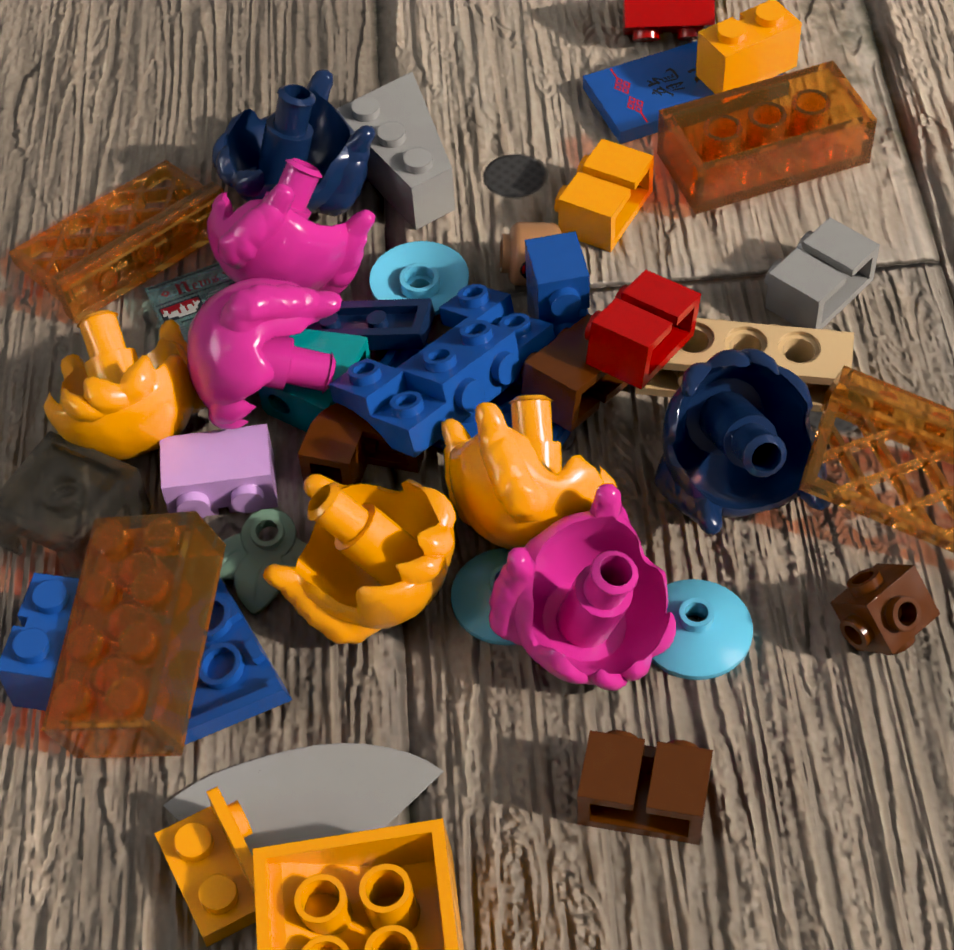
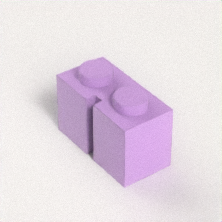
[160,424,278,521]

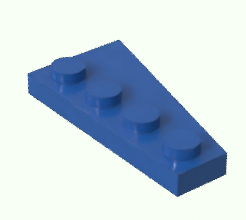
[139,526,293,745]

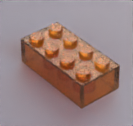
[657,60,877,215]
[41,511,226,758]

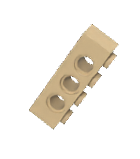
[635,318,854,414]

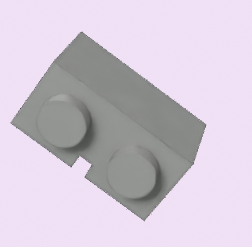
[765,217,880,329]

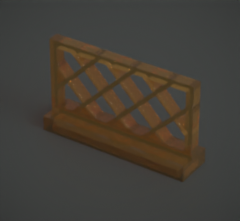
[9,160,224,324]
[799,365,954,553]

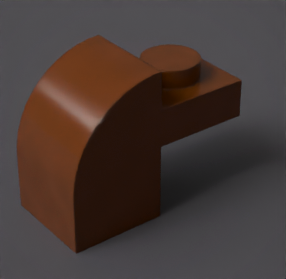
[298,403,424,485]

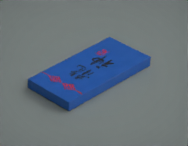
[583,41,788,144]

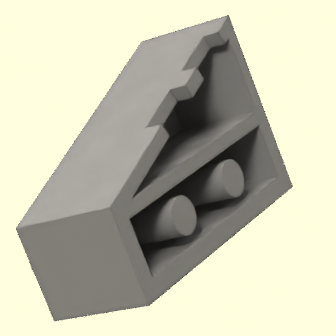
[336,72,455,230]

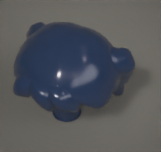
[212,69,376,217]
[654,348,831,535]

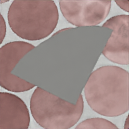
[163,743,444,855]

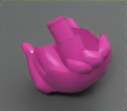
[207,158,376,294]
[187,278,342,429]
[489,483,676,691]

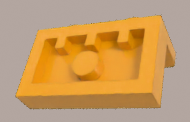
[154,786,256,947]

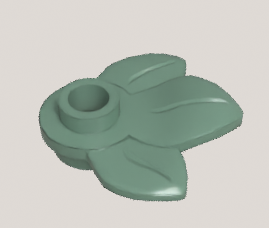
[211,508,307,615]

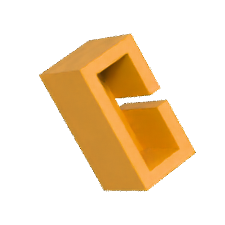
[695,0,802,101]
[554,139,654,252]

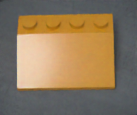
[252,818,464,950]

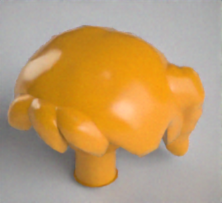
[43,310,206,461]
[441,394,617,550]
[263,474,456,644]

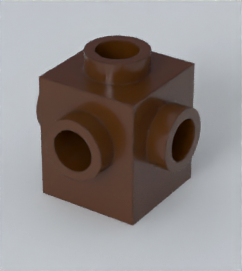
[830,563,940,655]

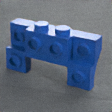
[329,283,555,458]

